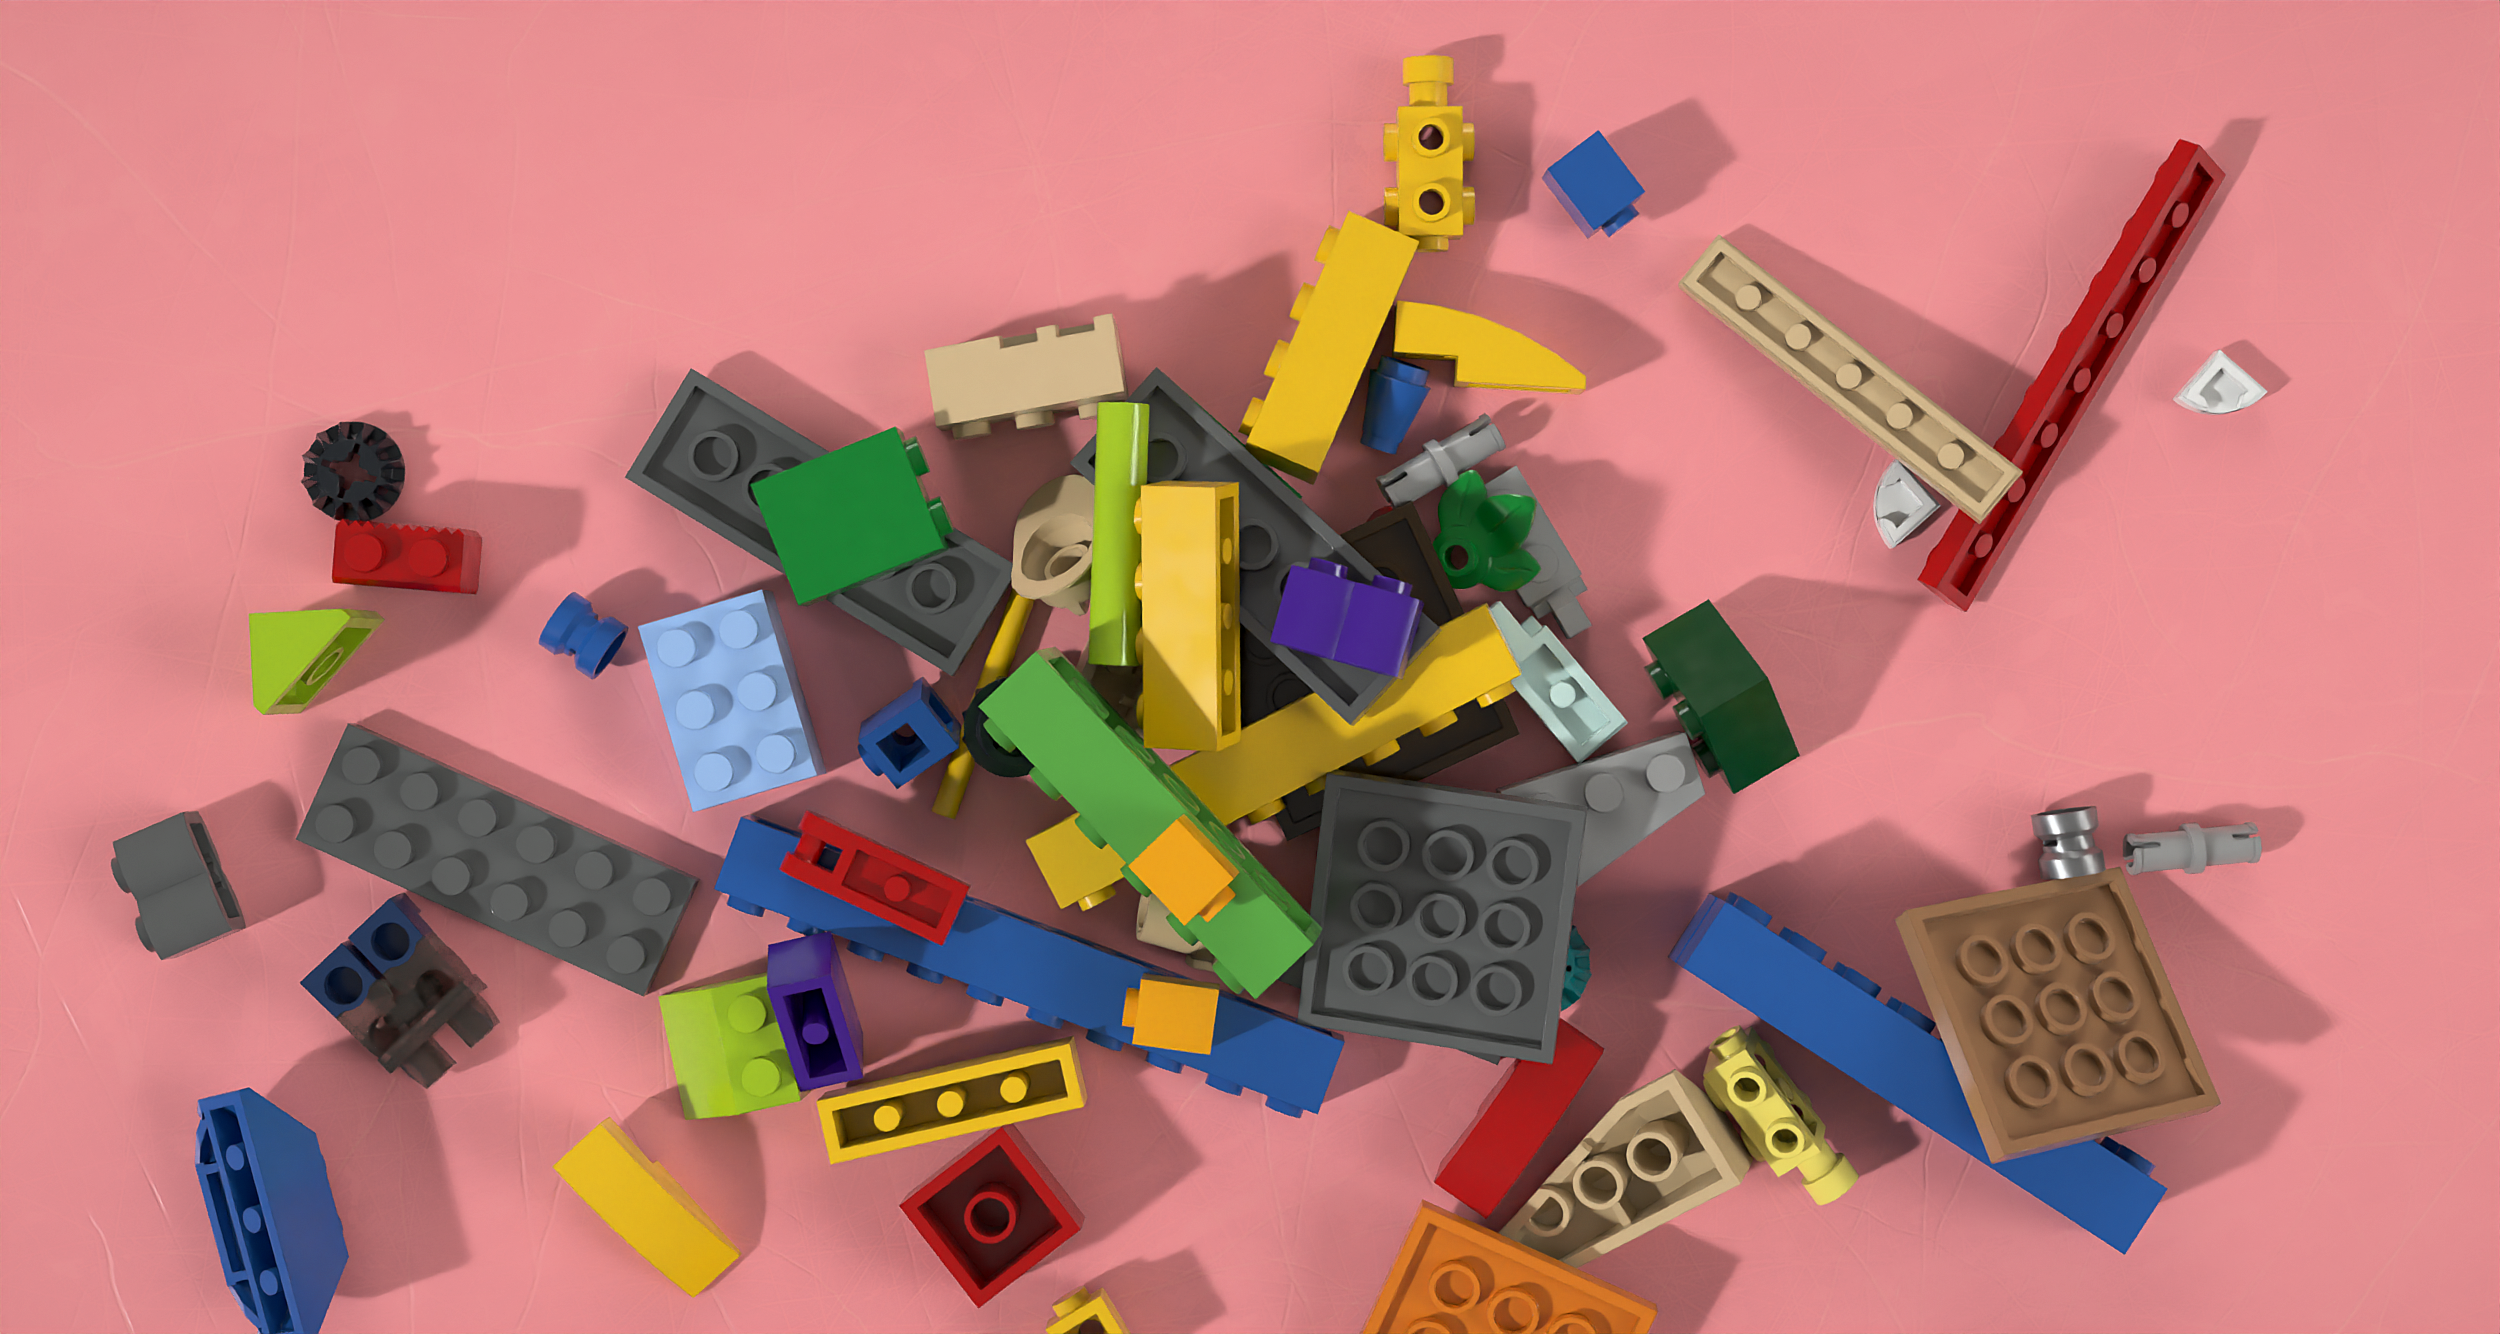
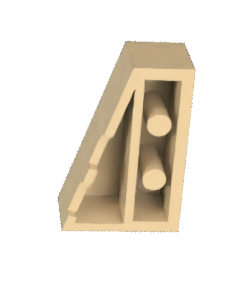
[924,313,1129,440]

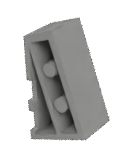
[1496,731,1705,888]

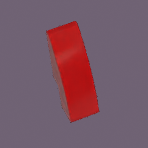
[1434,1018,1604,1219]

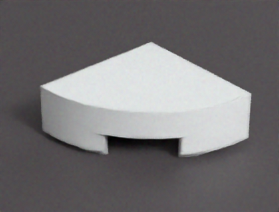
[2172,350,2268,415]
[1873,459,1941,549]

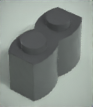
[111,811,246,960]

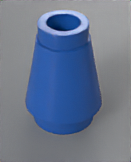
[1360,355,1431,454]

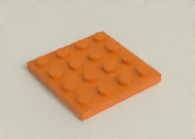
[1360,1199,1658,1334]

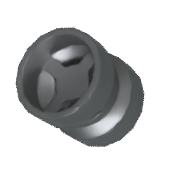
[2031,806,2106,880]

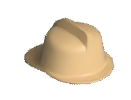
[1011,474,1094,616]

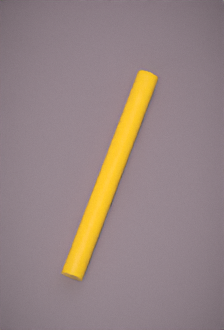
[931,587,1035,819]

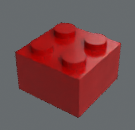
[899,1123,1085,1309]

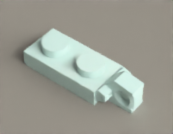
[1489,601,1628,764]

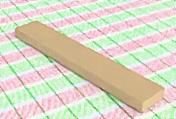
[1678,234,2023,524]

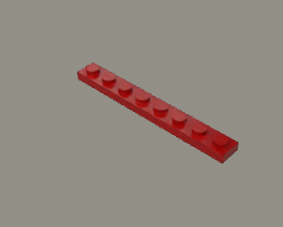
[1917,139,2226,612]

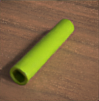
[1088,402,1150,666]

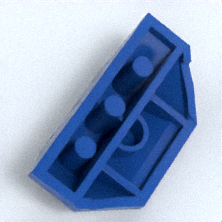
[195,1087,349,1334]

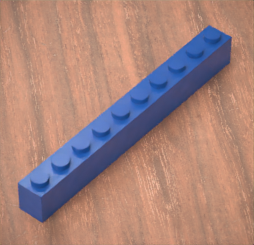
[714,814,1345,1118]

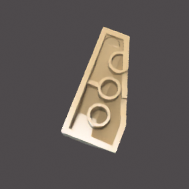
[1499,1069,1754,1268]

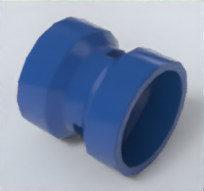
[539,592,629,679]

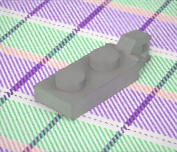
[1485,465,1592,639]

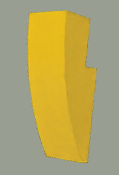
[1392,300,1586,395]
[552,1117,742,1298]

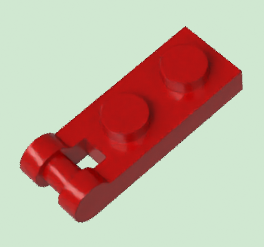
[779,810,971,946]

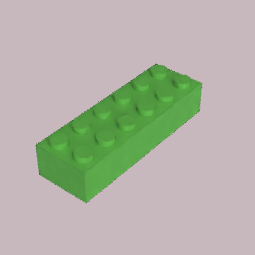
[978,646,1322,999]

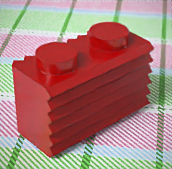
[332,519,482,595]

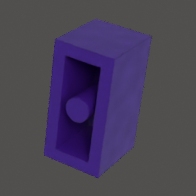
[767,931,863,1092]

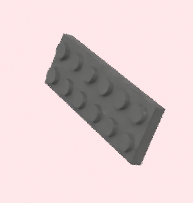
[1070,367,1442,726]
[625,368,1013,676]
[296,723,700,997]

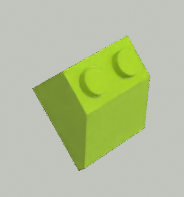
[658,972,811,1120]

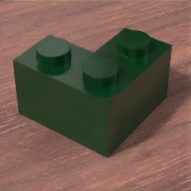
[1642,599,1800,794]

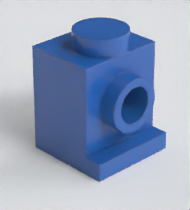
[857,677,961,789]

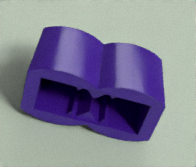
[1270,557,1424,680]

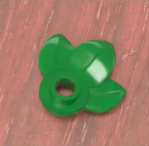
[1432,470,1541,592]

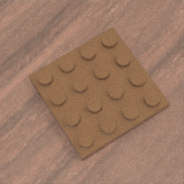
[1895,867,2221,1164]

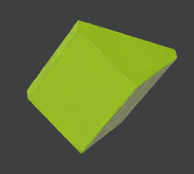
[249,609,385,715]

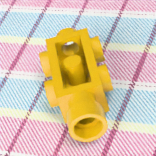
[1383,55,1475,253]

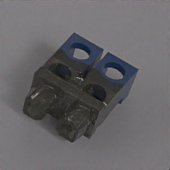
[300,892,500,1089]

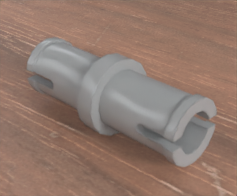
[1376,413,1506,510]
[2122,822,2262,875]

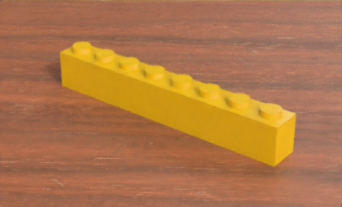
[1026,602,1522,911]

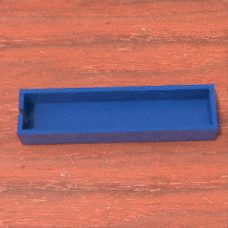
[1668,891,2167,1255]

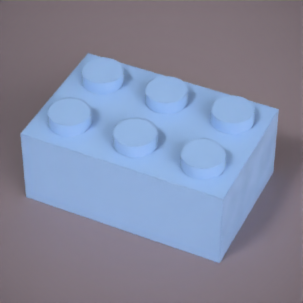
[638,589,827,812]

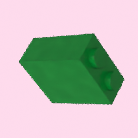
[750,426,954,607]

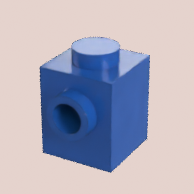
[1542,130,1645,239]

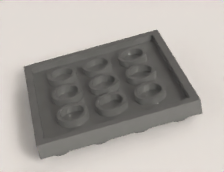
[1297,770,1588,1064]

